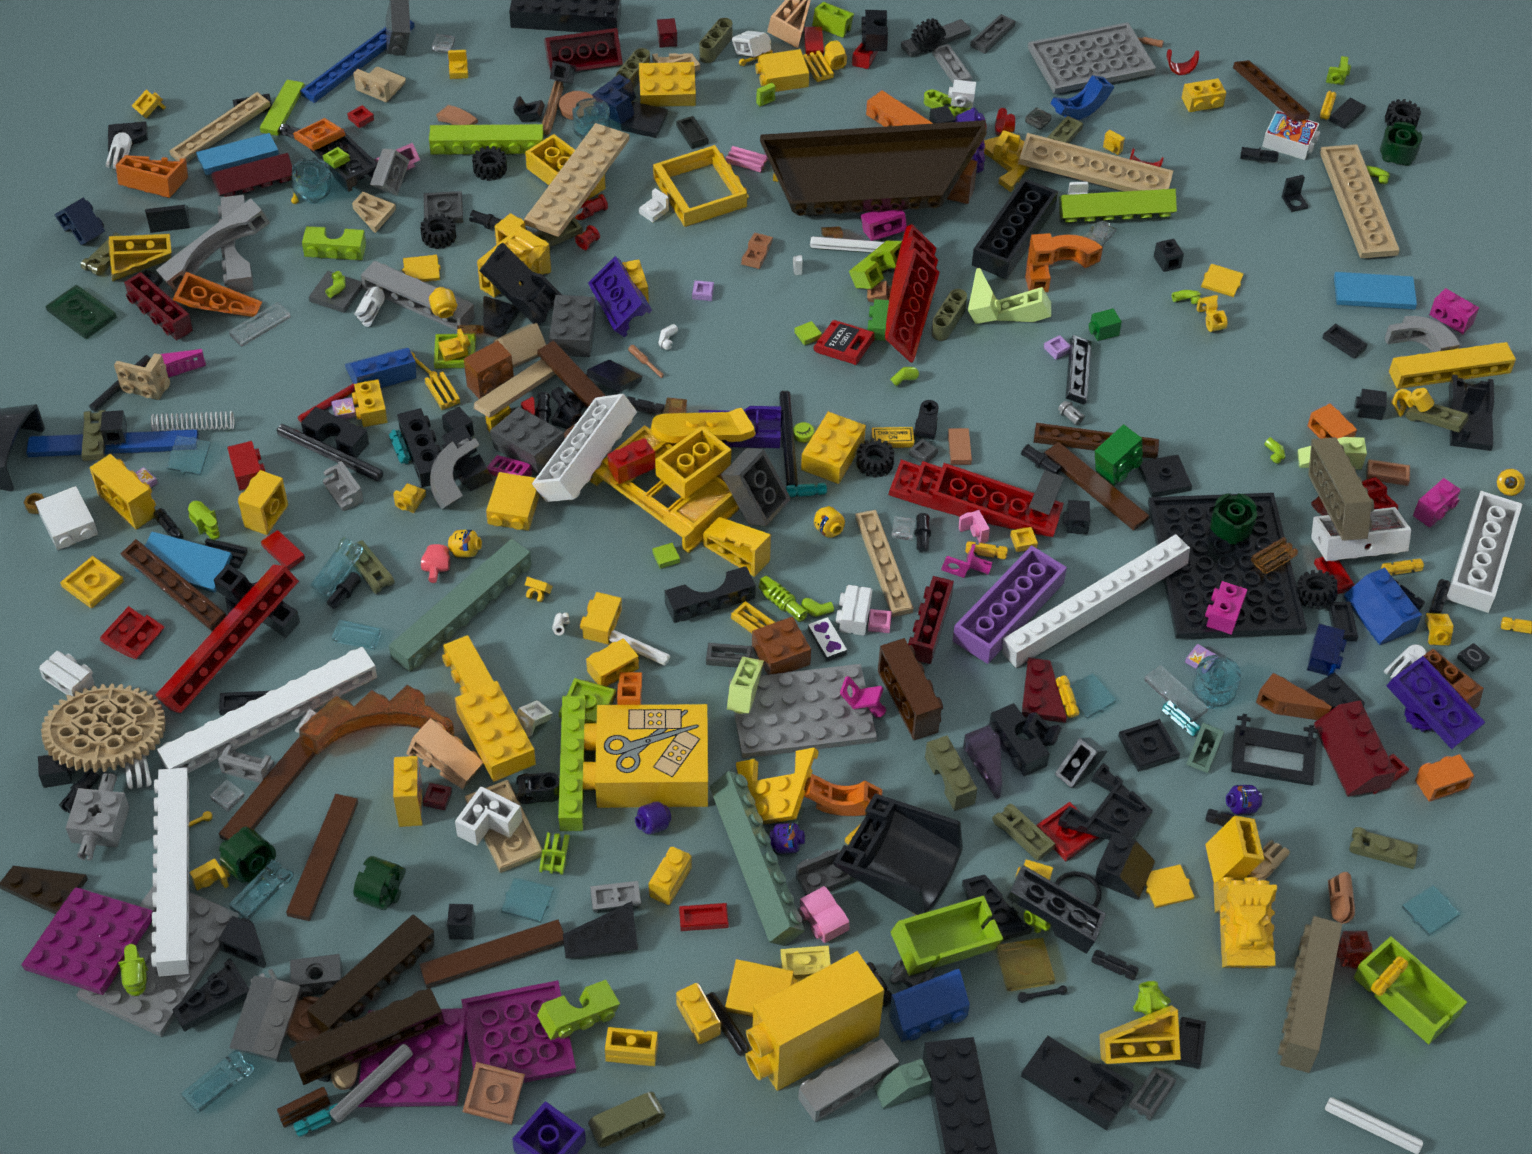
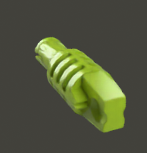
[758,576,808,622]

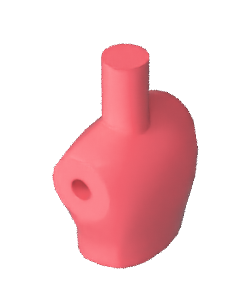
[421,544,450,583]

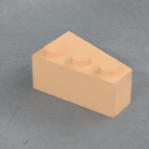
[767,0,811,48]
[406,718,483,789]

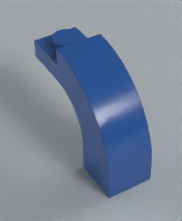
[1050,75,1115,120]

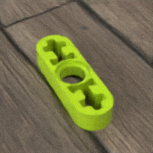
[923,89,972,118]

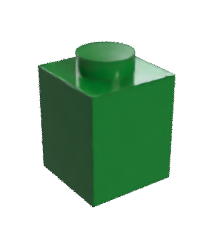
[1088,308,1122,341]

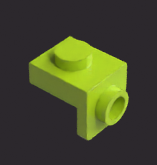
[1326,56,1351,85]

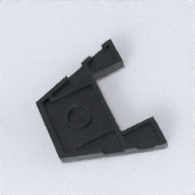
[1058,763,1153,840]

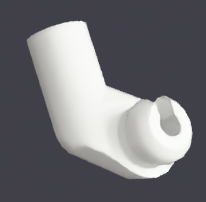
[658,324,678,350]
[552,613,570,636]

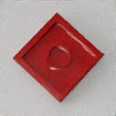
[1036,802,1100,861]

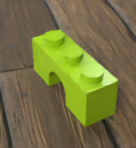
[302,226,366,260]
[849,241,902,289]
[537,980,620,1040]

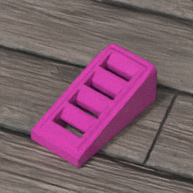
[161,349,206,377]
[487,455,532,477]

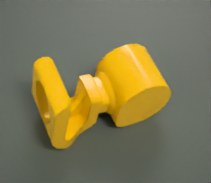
[1196,295,1227,332]
[1391,388,1434,417]

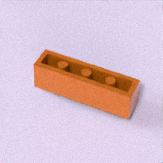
[866,90,933,127]

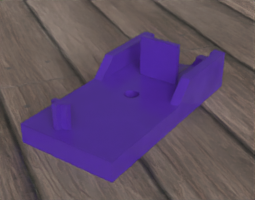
[588,256,653,338]
[699,406,781,449]
[1386,656,1486,749]

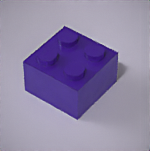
[512,1101,586,1154]

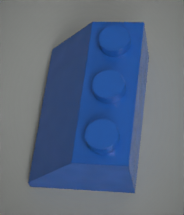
[345,348,416,388]
[1343,568,1422,645]
[889,969,970,1042]

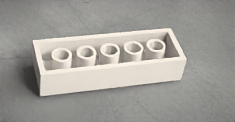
[532,394,637,502]
[1446,491,1522,613]

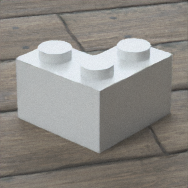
[455,786,522,846]

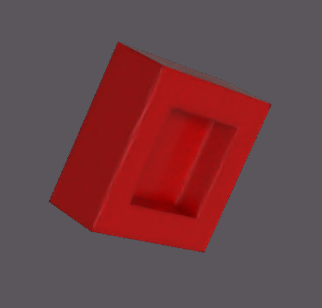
[347,105,374,128]

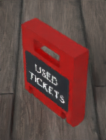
[813,320,875,365]

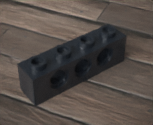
[397,408,441,488]

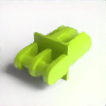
[188,500,220,540]
[539,832,570,875]
[119,944,148,996]

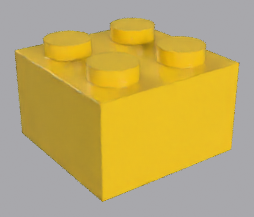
[238,470,288,535]

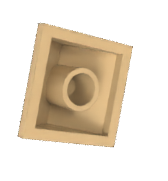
[493,323,546,368]

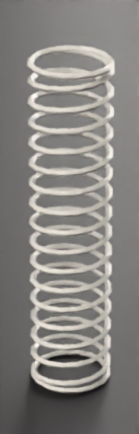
[151,411,234,431]

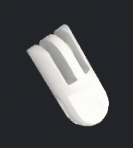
[105,133,132,169]
[354,287,385,327]
[1384,644,1426,679]
[124,754,152,789]

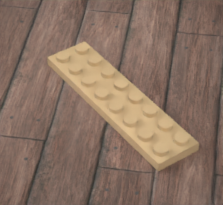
[524,123,630,237]
[1018,133,1173,191]
[1320,144,1399,259]

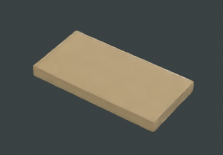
[465,780,542,873]

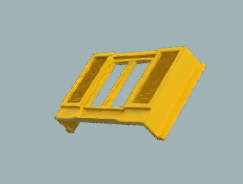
[590,425,740,553]

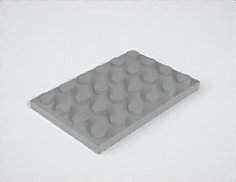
[1028,22,1156,94]
[729,664,877,759]
[76,887,241,1037]

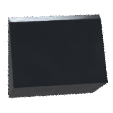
[145,204,190,233]

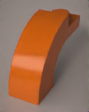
[1052,235,1103,268]
[617,672,642,705]
[804,774,882,816]

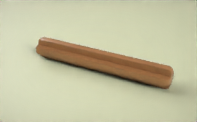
[542,81,564,135]

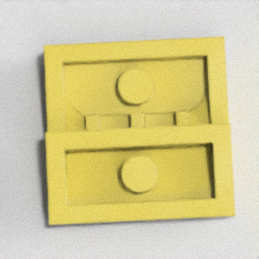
[780,945,831,982]

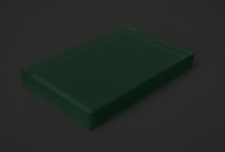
[45,284,117,339]

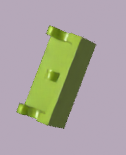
[812,2,854,38]

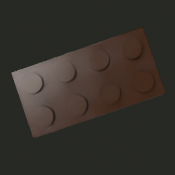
[877,638,943,740]

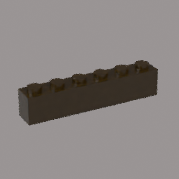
[307,914,434,1033]
[289,987,445,1086]

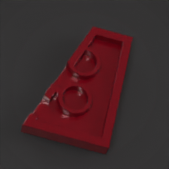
[1022,657,1067,723]

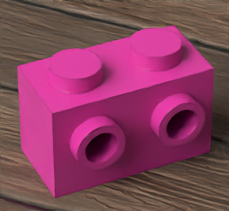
[861,210,907,241]
[1429,288,1479,334]
[1413,478,1461,528]
[1205,581,1247,635]

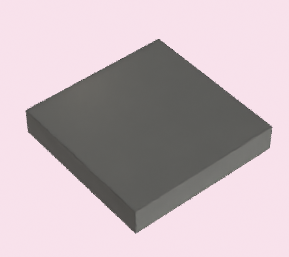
[423,191,464,223]
[309,271,363,313]

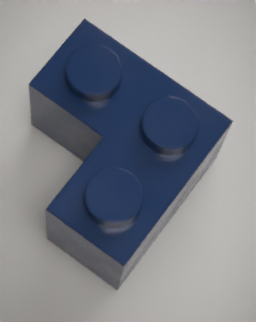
[592,74,636,124]
[54,197,105,245]

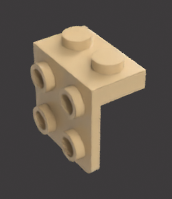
[354,67,406,103]
[114,353,170,400]

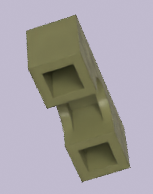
[925,735,977,811]

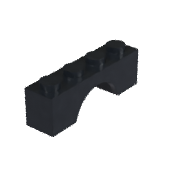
[214,564,300,638]
[665,566,756,623]

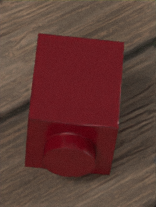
[657,18,677,48]

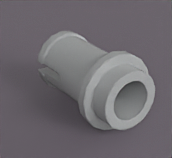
[1058,401,1085,426]

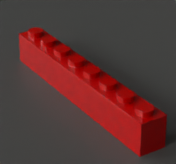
[155,564,299,713]

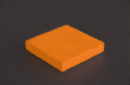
[293,118,346,151]

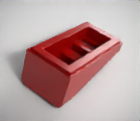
[852,42,878,69]

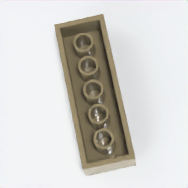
[1308,437,1374,541]
[1277,916,1342,1073]

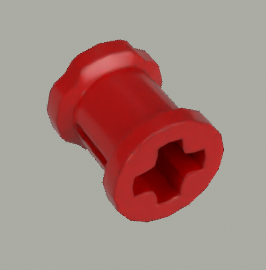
[575,225,600,250]

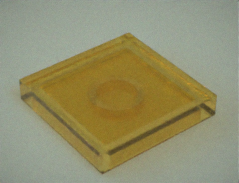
[996,938,1055,991]

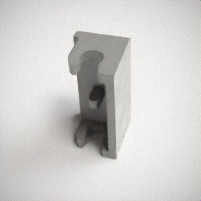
[323,461,364,511]
[218,745,274,783]
[590,881,641,912]

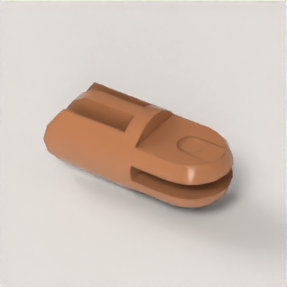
[1328,872,1355,924]

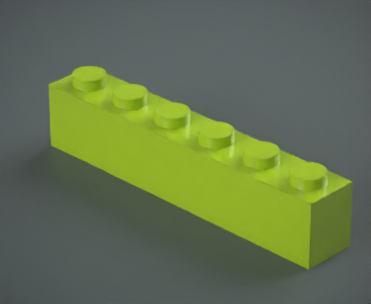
[429,124,544,155]
[1058,188,1177,223]
[558,696,586,831]

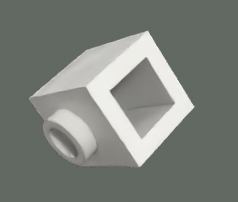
[948,79,976,108]

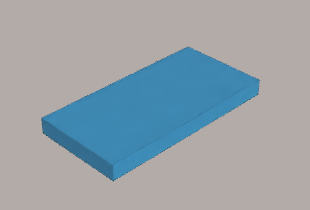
[196,133,279,175]
[1334,272,1417,309]
[134,532,232,593]

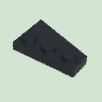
[962,874,1032,941]
[563,901,638,959]
[172,958,249,1032]

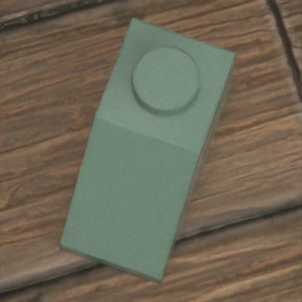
[874,1059,932,1109]

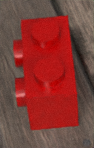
[607,438,656,484]
[227,441,265,491]

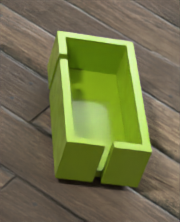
[890,896,1003,976]
[1353,936,1467,1045]

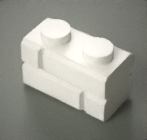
[732,31,771,57]
[836,585,872,636]
[39,651,94,697]

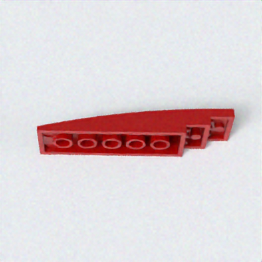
[885,224,940,363]
[888,459,1064,537]

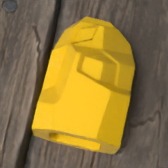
[824,40,847,70]

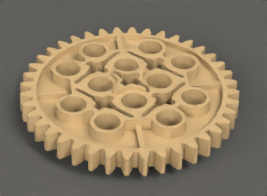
[41,684,166,772]

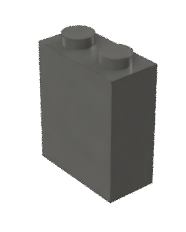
[386,0,410,55]

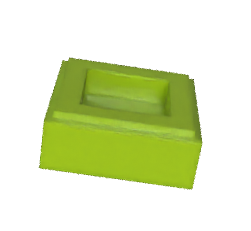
[756,83,776,107]
[323,147,350,169]
[794,321,822,345]
[652,543,680,569]

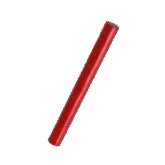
[298,383,355,422]

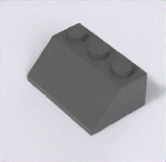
[229,976,302,1062]

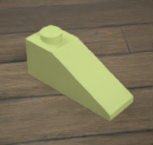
[968,268,1001,324]
[994,287,1051,322]
[1297,437,1367,470]
[727,657,764,714]

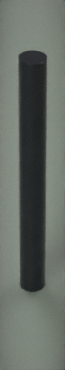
[89,355,151,411]

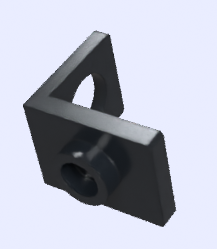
[1281,175,1308,212]

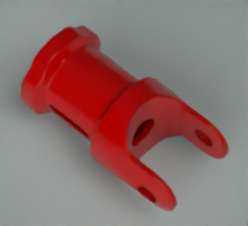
[575,194,608,220]

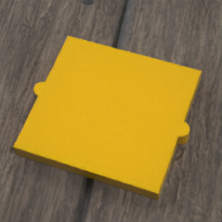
[402,255,441,282]
[1201,263,1244,297]
[1145,864,1194,908]

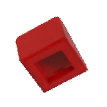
[521,397,535,416]

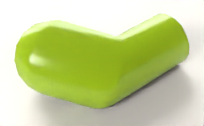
[1366,165,1390,184]
[325,271,346,298]
[1171,289,1201,304]
[890,367,919,387]
[1264,437,1285,464]
[801,598,834,617]

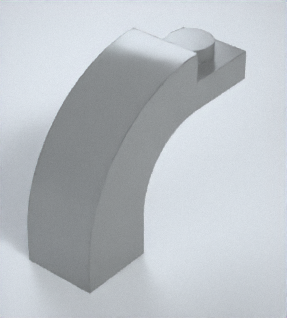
[1385,316,1460,352]
[430,438,479,509]

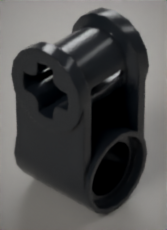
[914,400,939,440]
[516,772,560,804]

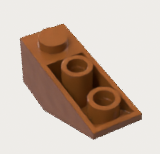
[1423,649,1484,710]
[1256,673,1332,720]

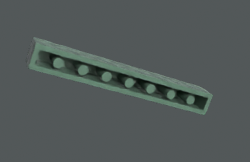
[389,539,532,672]
[709,771,805,946]

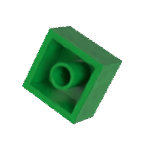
[1094,424,1143,486]

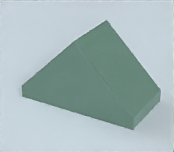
[1186,722,1224,773]

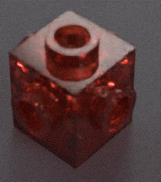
[1336,931,1373,969]

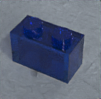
[1307,624,1347,676]

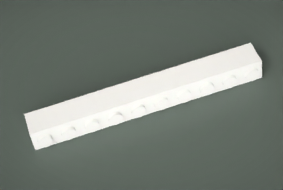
[1003,534,1190,668]
[157,647,377,773]
[151,768,189,977]

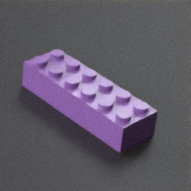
[952,545,1067,664]

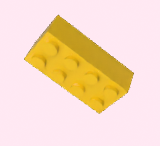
[525,134,606,200]
[455,681,536,782]

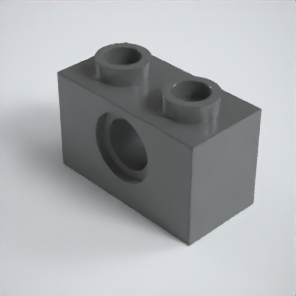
[290,954,343,998]

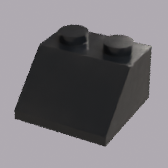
[1095,832,1155,900]

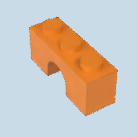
[1025,233,1055,292]

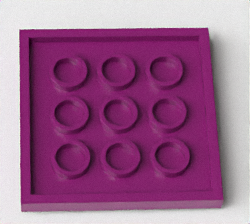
[21,887,153,995]
[461,980,576,1083]
[358,1008,467,1107]

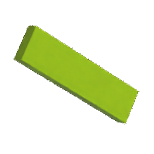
[260,79,305,136]

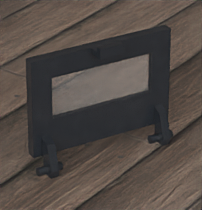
[1231,714,1318,786]

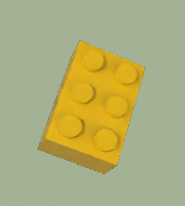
[639,62,696,107]
[801,411,866,484]
[655,426,731,500]
[89,454,156,530]

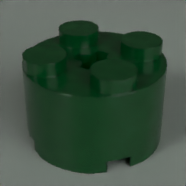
[1380,122,1423,166]
[1210,493,1257,545]
[219,826,276,884]
[353,856,406,911]

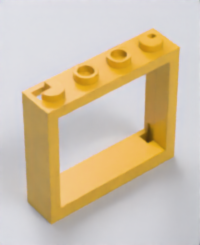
[653,145,749,227]

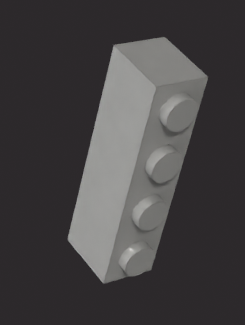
[798,1039,899,1122]

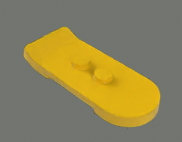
[651,408,756,443]

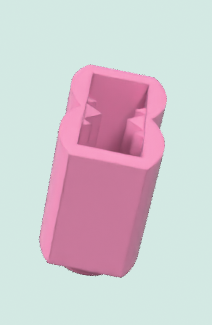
[798,886,849,943]

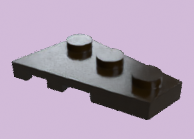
[0,866,88,915]

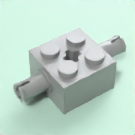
[66,773,130,861]

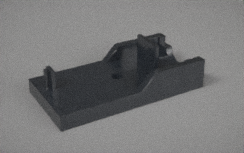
[310,133,377,192]
[479,243,562,325]
[1449,374,1494,451]
[1007,865,1106,954]
[1021,1035,1135,1131]

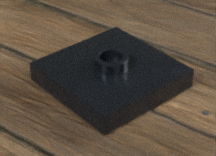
[1139,455,1192,497]

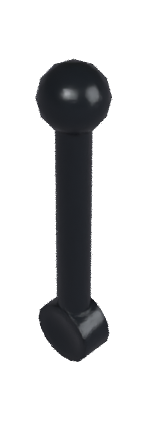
[1018,985,1068,1003]

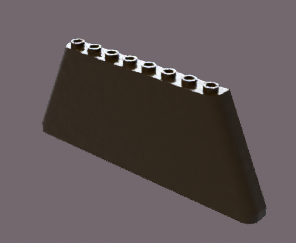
[760,120,987,216]

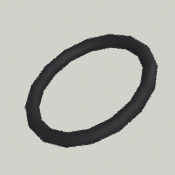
[1055,871,1101,908]

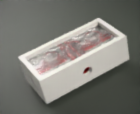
[1311,507,1411,561]

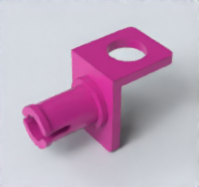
[941,544,993,578]
[840,676,886,718]

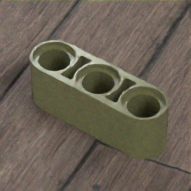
[699,18,733,63]
[616,48,650,89]
[931,289,967,341]
[588,1092,665,1147]

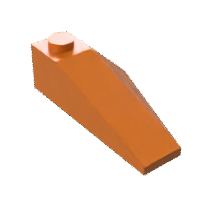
[173,272,262,317]

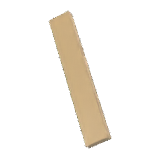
[169,92,270,162]
[474,359,555,418]
[855,510,913,617]

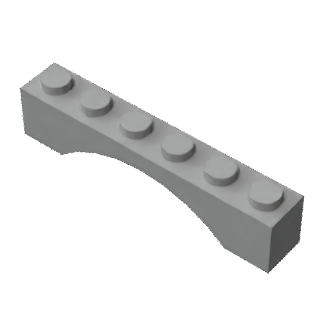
[218,195,254,292]
[156,199,270,293]

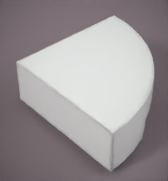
[793,255,803,275]

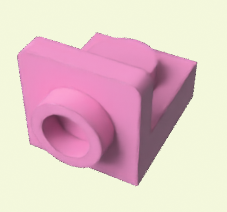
[958,510,990,543]

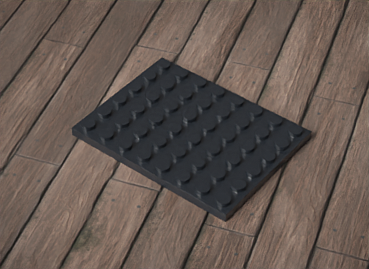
[1148,493,1307,639]

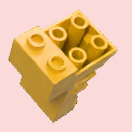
[477,213,551,298]
[1213,877,1277,968]

